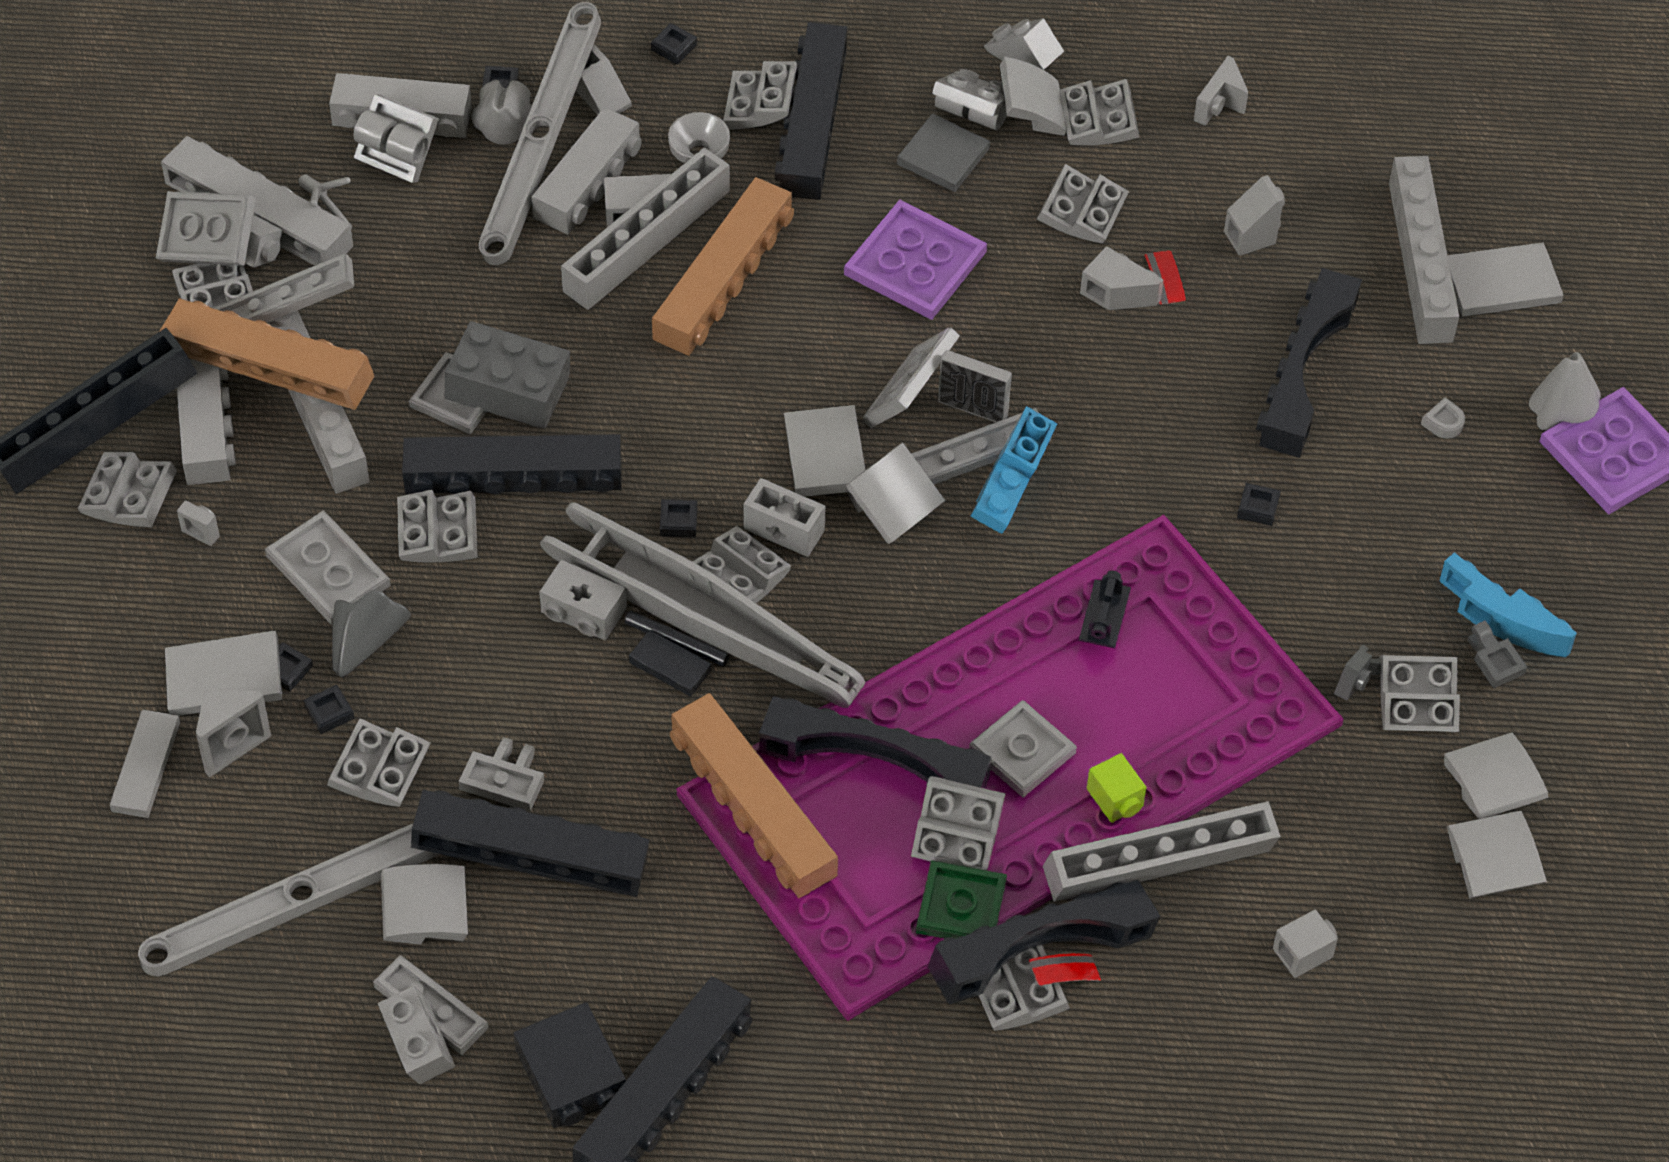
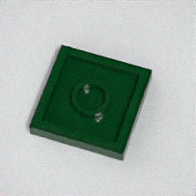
[916,860,1007,939]

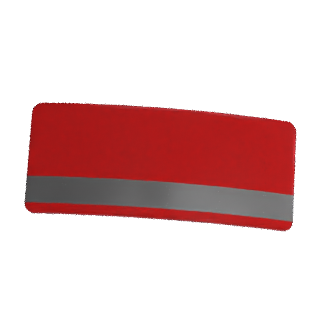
[1144,250,1186,304]
[1029,953,1101,986]

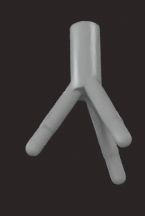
[298,174,352,229]

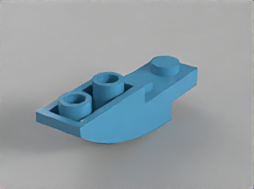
[970,406,1057,534]
[1439,552,1577,657]

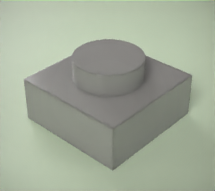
[177,500,220,546]

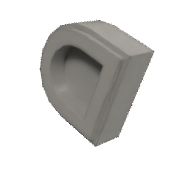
[1421,397,1465,439]

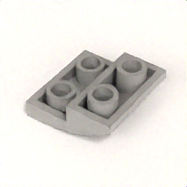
[1000,57,1067,136]
[723,61,797,130]
[1060,79,1140,145]
[1037,164,1129,243]
[172,263,253,308]
[846,442,945,544]
[78,452,177,527]
[397,490,478,562]
[692,526,791,603]
[1380,655,1460,732]
[327,719,431,807]
[1444,733,1548,819]
[911,776,1005,871]
[1447,811,1547,899]
[381,864,468,945]
[979,945,1070,1031]

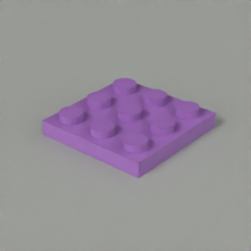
[844,199,987,320]
[1539,387,1669,515]

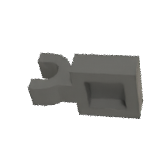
[1467,620,1528,689]
[1334,645,1381,700]

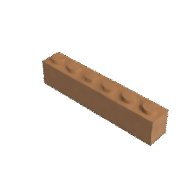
[652,177,794,356]
[159,298,374,410]
[670,693,838,898]

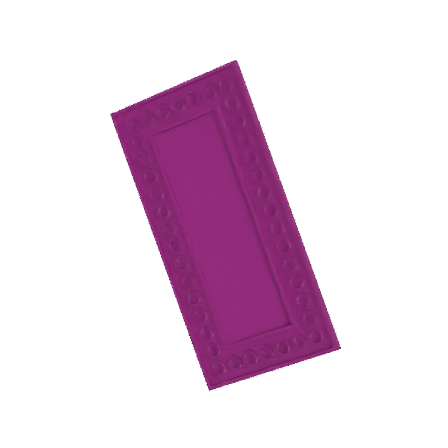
[676,514,1344,1021]

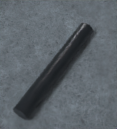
[625,611,730,667]

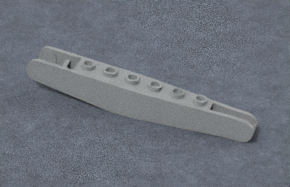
[540,502,865,708]

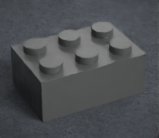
[445,321,570,429]

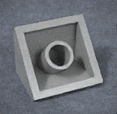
[196,687,271,778]

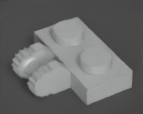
[459,737,544,811]

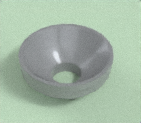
[668,112,730,163]

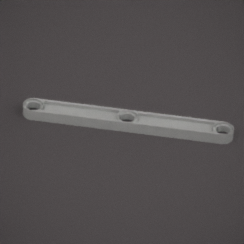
[478,2,601,265]
[138,823,440,977]

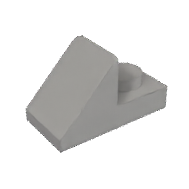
[1194,56,1248,126]

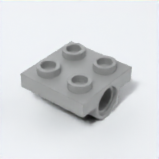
[932,69,1007,131]
[353,94,439,183]

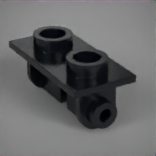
[1079,571,1131,649]

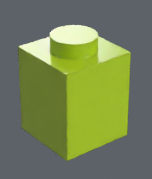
[1087,753,1146,823]

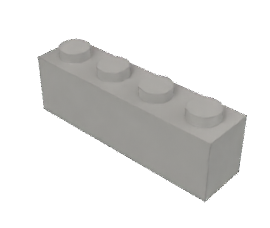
[329,73,472,138]
[532,107,642,235]
[177,358,236,485]

